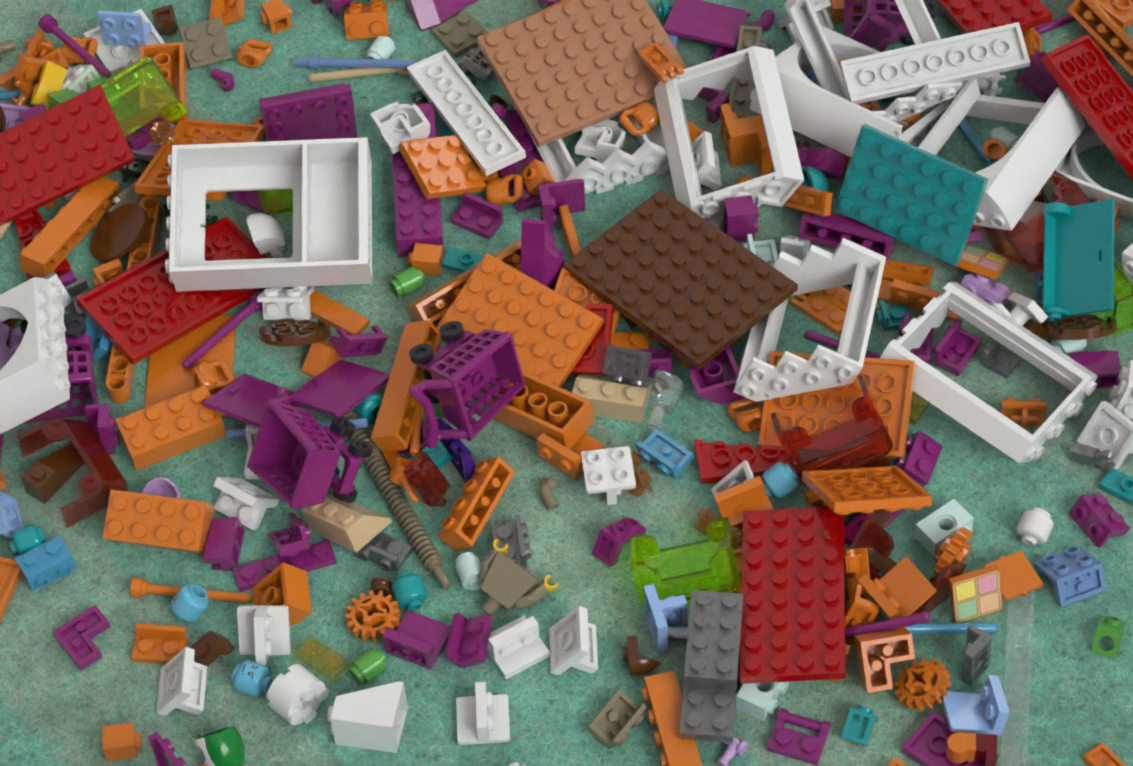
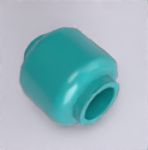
[353,392,383,424]
[9,524,47,556]
[391,572,428,611]

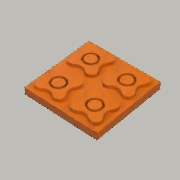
[802,465,932,515]

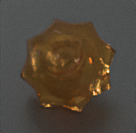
[150,121,176,145]

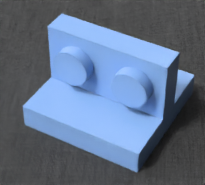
[644,584,687,655]

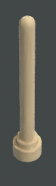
[308,57,411,83]

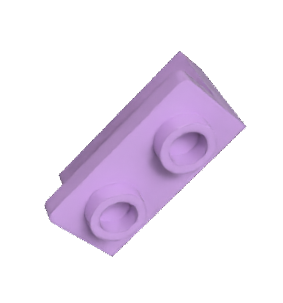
[960,273,1012,306]

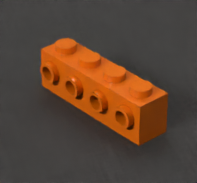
[438,456,515,551]

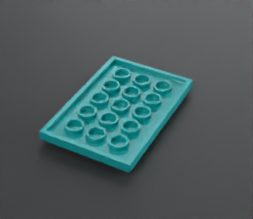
[834,124,989,266]

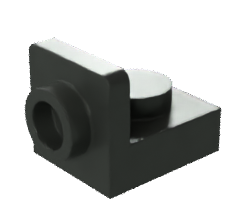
[120,153,152,183]

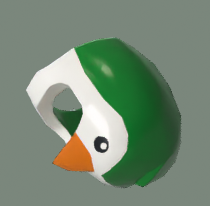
[192,726,245,766]

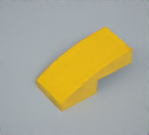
[30,61,67,110]

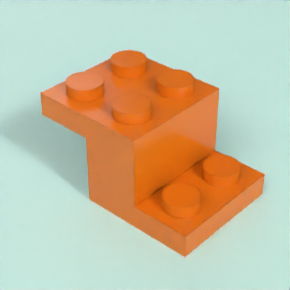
[720,103,774,175]

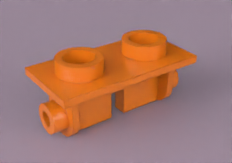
[843,548,872,599]

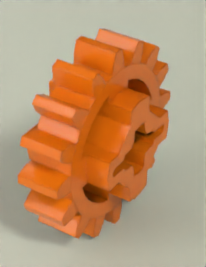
[933,527,973,579]
[345,590,401,643]
[894,657,952,712]

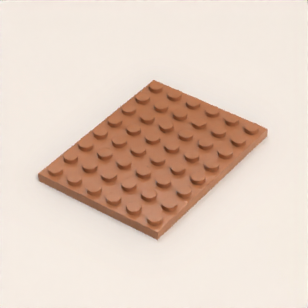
[477,0,687,147]

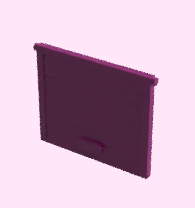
[663,0,750,49]
[289,359,390,418]
[203,373,297,427]

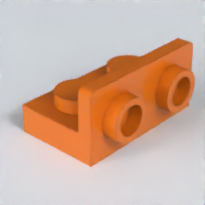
[131,623,188,664]

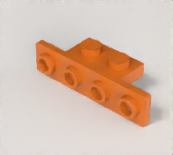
[209,0,245,29]
[877,278,960,321]

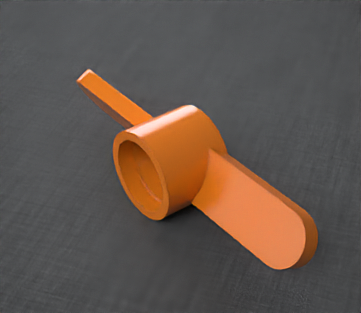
[383,451,420,504]

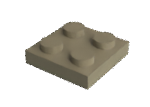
[431,11,488,58]
[179,17,232,70]

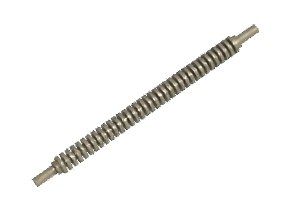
[341,409,451,590]

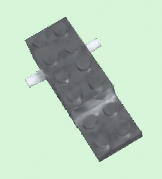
[668,590,743,743]

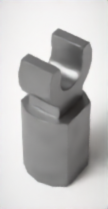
[1070,443,1115,471]

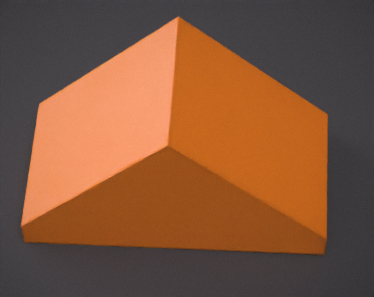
[301,339,342,378]

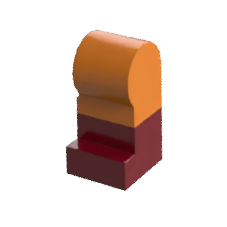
[946,732,997,766]

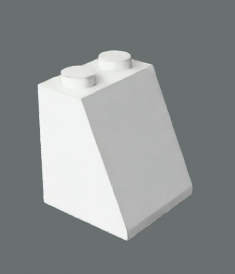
[327,681,408,753]

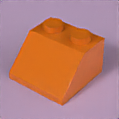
[252,563,312,625]

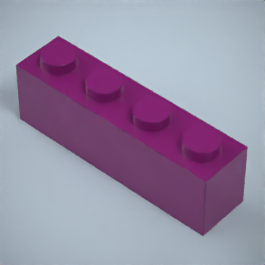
[798,212,896,261]

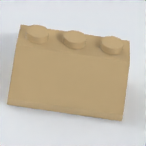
[572,374,653,423]
[300,495,392,553]

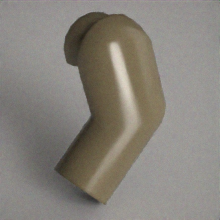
[0,40,16,62]
[539,477,559,511]

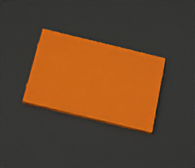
[145,315,236,417]

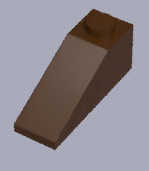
[21,442,93,504]

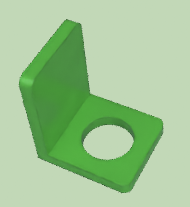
[1091,616,1126,658]

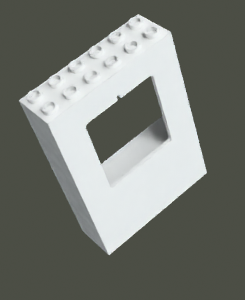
[165,137,372,292]

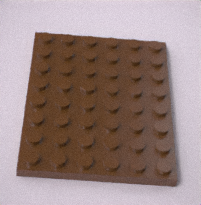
[563,189,798,370]

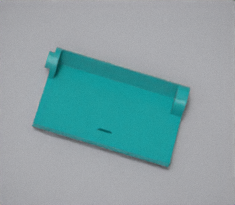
[1042,199,1115,322]

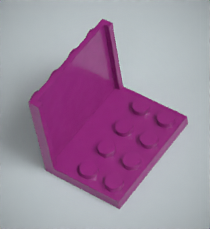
[259,83,358,141]

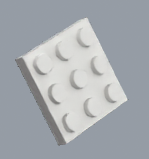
[83,9,165,78]

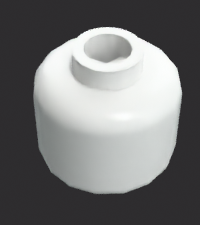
[1016,507,1054,547]

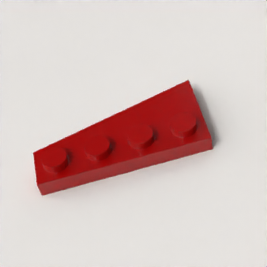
[15,209,72,281]
[694,439,799,484]

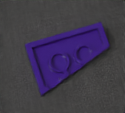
[437,417,475,484]

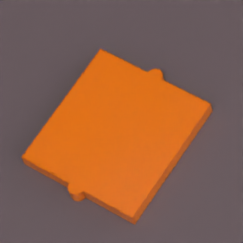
[984,551,1043,602]

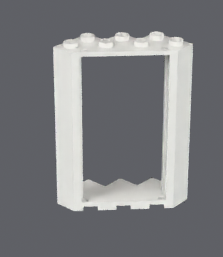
[784,0,963,123]
[654,46,804,225]
[526,115,670,194]
[734,238,886,402]
[880,282,1098,463]

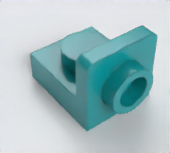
[875,300,911,331]
[841,705,878,746]

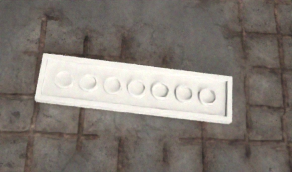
[840,22,1030,104]
[407,50,526,176]

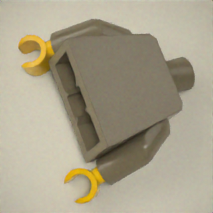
[480,539,558,616]

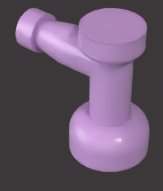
[711,736,749,766]

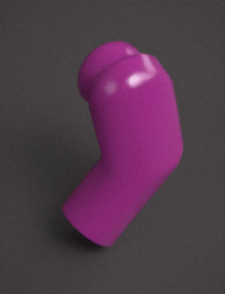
[748,10,775,31]
[211,68,235,92]

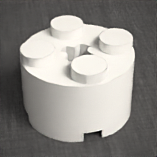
[266,664,329,725]

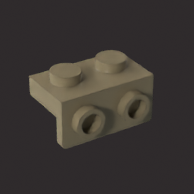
[585,689,647,749]

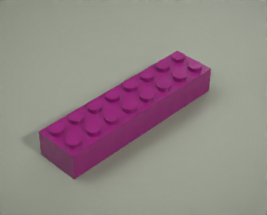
[392,103,444,257]

